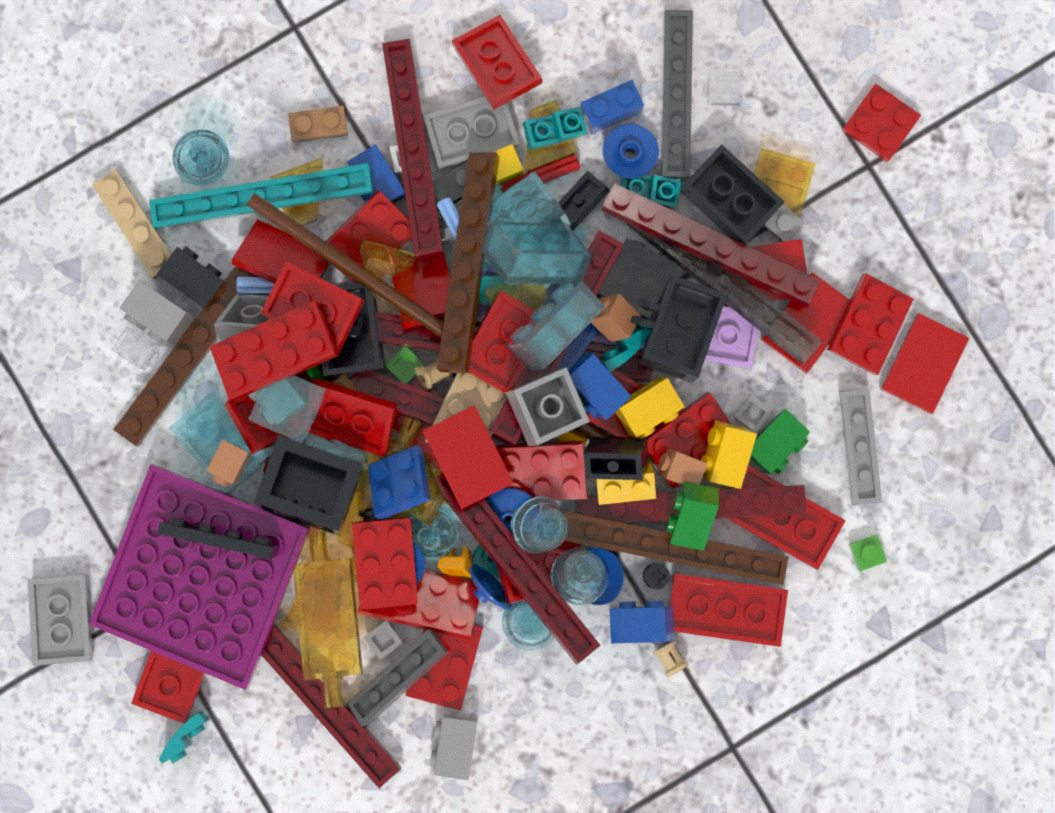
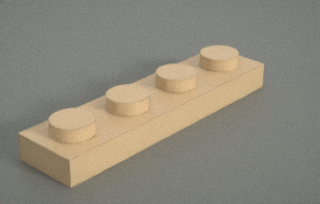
[92,169,171,280]

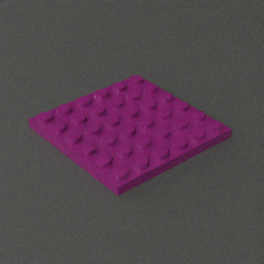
[89,464,311,690]

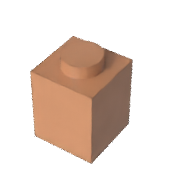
[589,293,641,342]
[206,440,253,487]
[658,448,707,485]

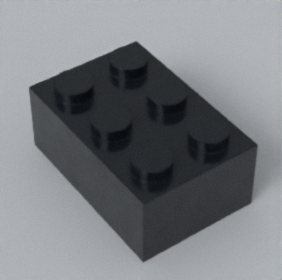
[680,144,784,245]

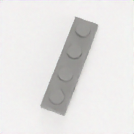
[839,389,882,505]

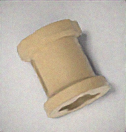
[415,357,452,391]
[652,640,689,678]

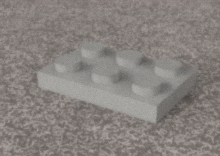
[423,96,520,170]
[27,575,93,666]

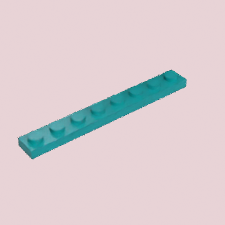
[149,163,374,229]

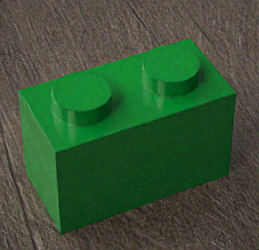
[750,409,810,475]
[666,481,719,551]

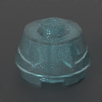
[173,130,229,186]
[510,496,568,554]
[407,504,459,560]
[551,548,608,605]
[502,600,554,650]

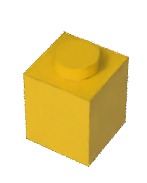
[494,144,523,187]

